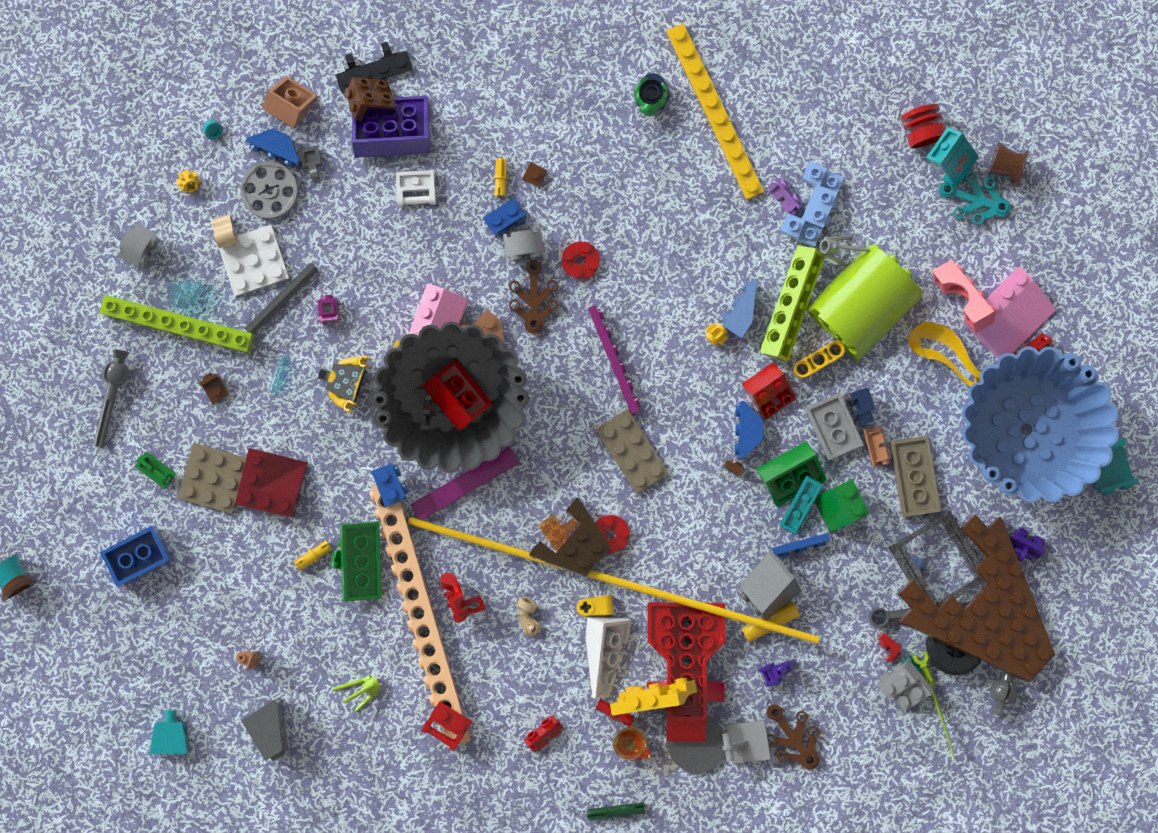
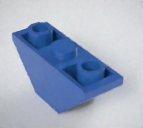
[246,128,301,168]
[735,401,763,460]

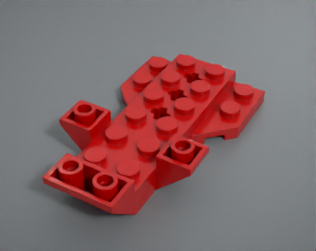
[647,602,726,742]

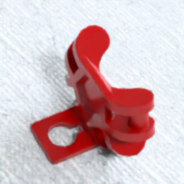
[440,573,486,623]

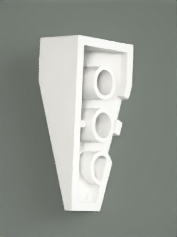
[586,616,631,699]

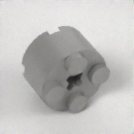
[118,223,159,267]
[503,229,544,261]

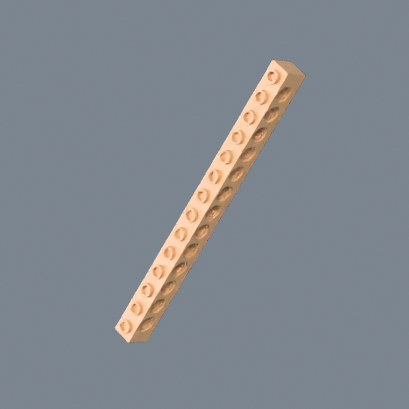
[370,485,471,748]

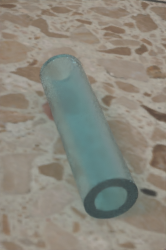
[268,354,289,393]

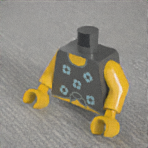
[318,355,372,414]

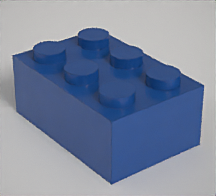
[100,526,174,587]

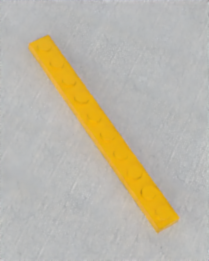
[666,23,764,200]

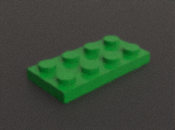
[340,521,382,602]

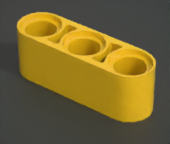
[793,341,845,379]

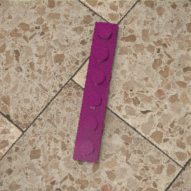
[588,305,641,415]

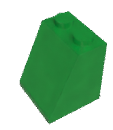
[815,479,870,533]

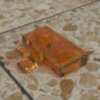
[537,514,578,552]

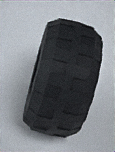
[925,636,981,675]

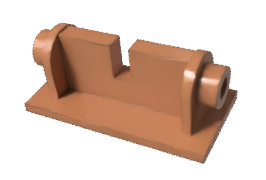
[864,426,891,467]
[236,650,261,670]

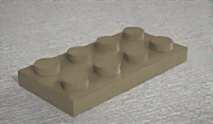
[595,409,669,494]
[889,435,941,517]

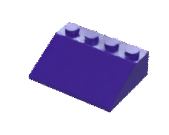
[352,95,430,158]

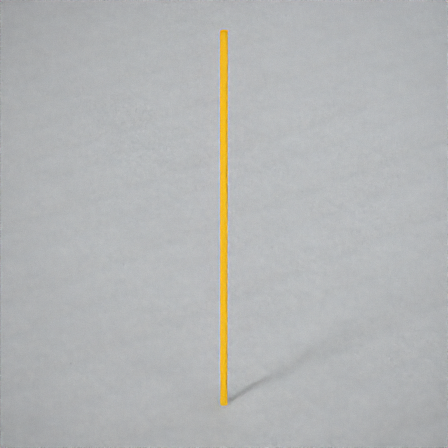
[408,517,820,644]

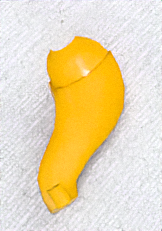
[908,322,981,387]

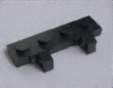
[335,41,413,93]

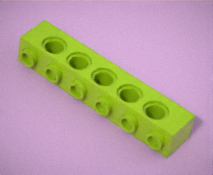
[760,245,825,362]

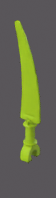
[912,651,955,759]

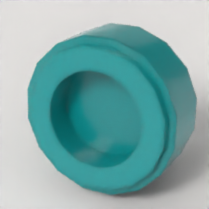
[203,120,223,140]

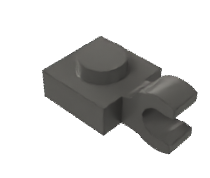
[299,145,322,182]

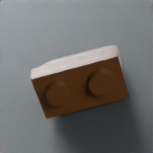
[345,77,396,121]

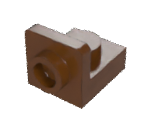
[199,373,230,404]

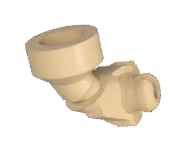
[517,596,540,636]

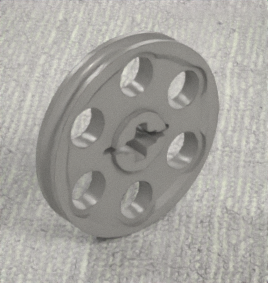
[240,162,298,219]

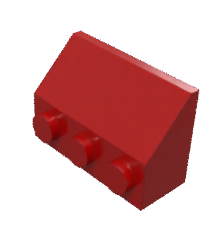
[422,359,493,431]

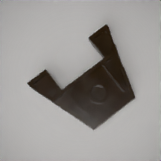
[529,498,610,578]

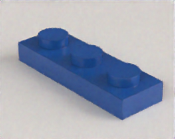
[770,533,830,558]

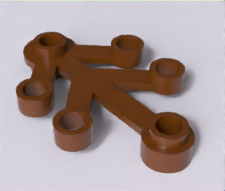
[509,260,559,334]
[766,704,820,770]

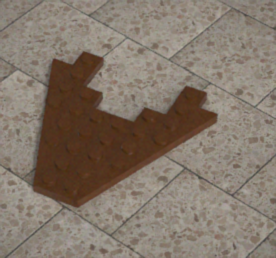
[898,514,1055,682]

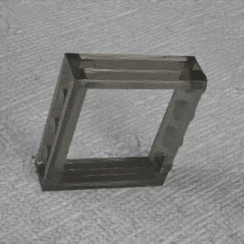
[888,511,984,607]

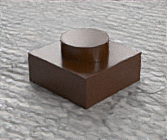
[522,162,548,188]
[723,459,744,477]

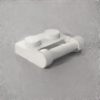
[396,170,436,207]

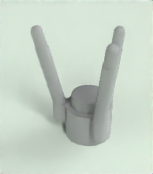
[820,235,870,265]

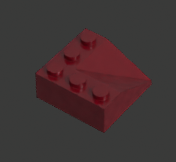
[235,448,308,518]

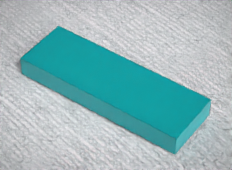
[779,475,824,535]

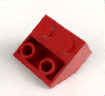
[742,363,797,420]

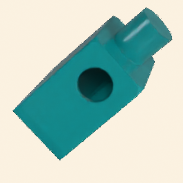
[149,710,190,754]

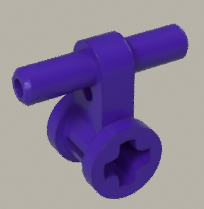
[758,659,796,687]

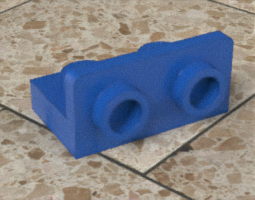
[483,197,527,237]
[371,462,409,507]

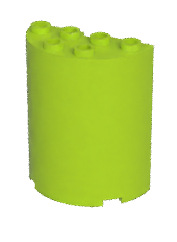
[806,244,923,363]

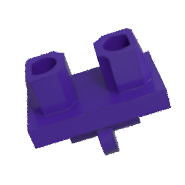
[1010,527,1046,562]

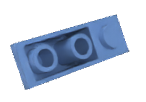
[721,278,757,340]

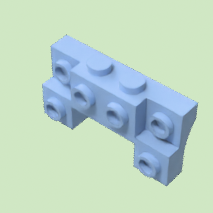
[780,161,844,248]

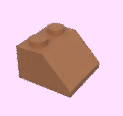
[262,76,318,128]

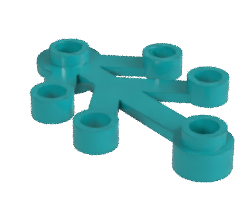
[938,171,1011,225]

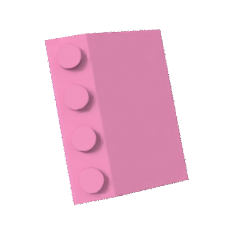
[962,266,1056,359]

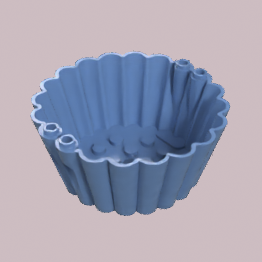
[962,347,1119,502]

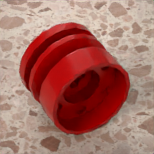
[900,104,946,149]

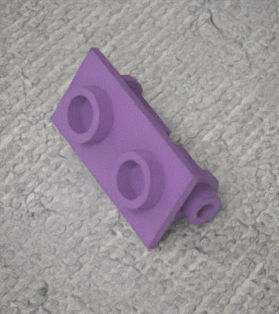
[768,178,804,215]

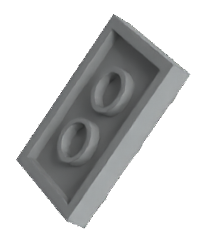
[804,393,864,461]

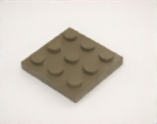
[177,443,246,514]

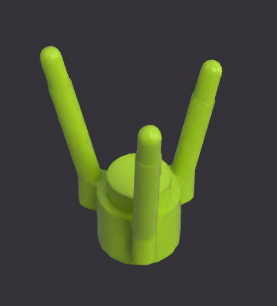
[332,675,382,712]

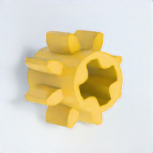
[176,169,201,194]
[705,323,728,346]

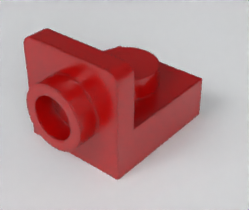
[877,632,902,662]

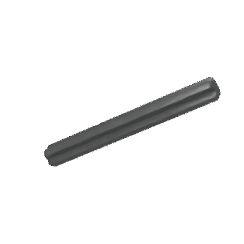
[245,263,318,335]

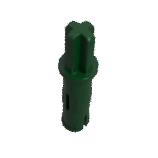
[587,802,645,821]

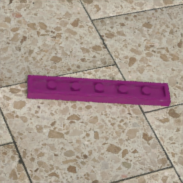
[410,447,520,520]

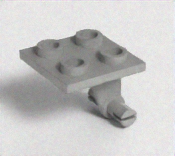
[722,720,771,764]

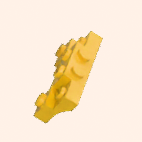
[610,678,697,715]

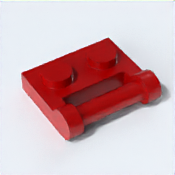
[421,701,473,752]

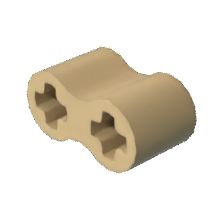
[211,214,237,248]

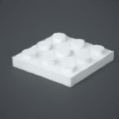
[219,225,290,297]

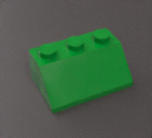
[756,441,827,507]

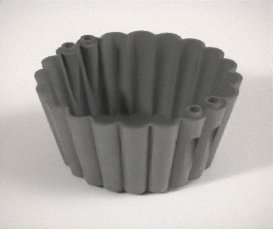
[371,321,530,473]

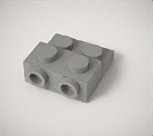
[877,660,934,712]

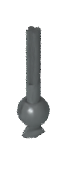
[93,349,130,448]
[990,671,1018,717]

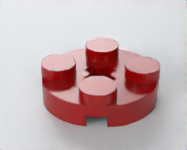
[562,241,600,280]
[595,515,629,553]

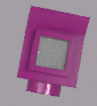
[317,295,340,324]

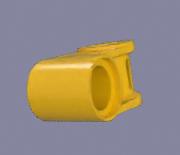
[576,595,614,616]

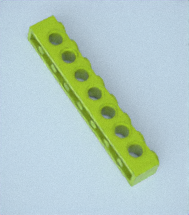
[99,295,256,354]

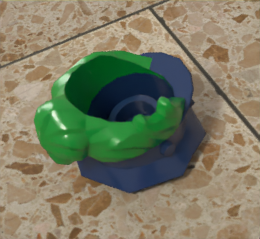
[633,73,670,117]

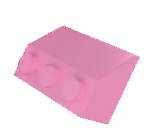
[409,283,469,334]

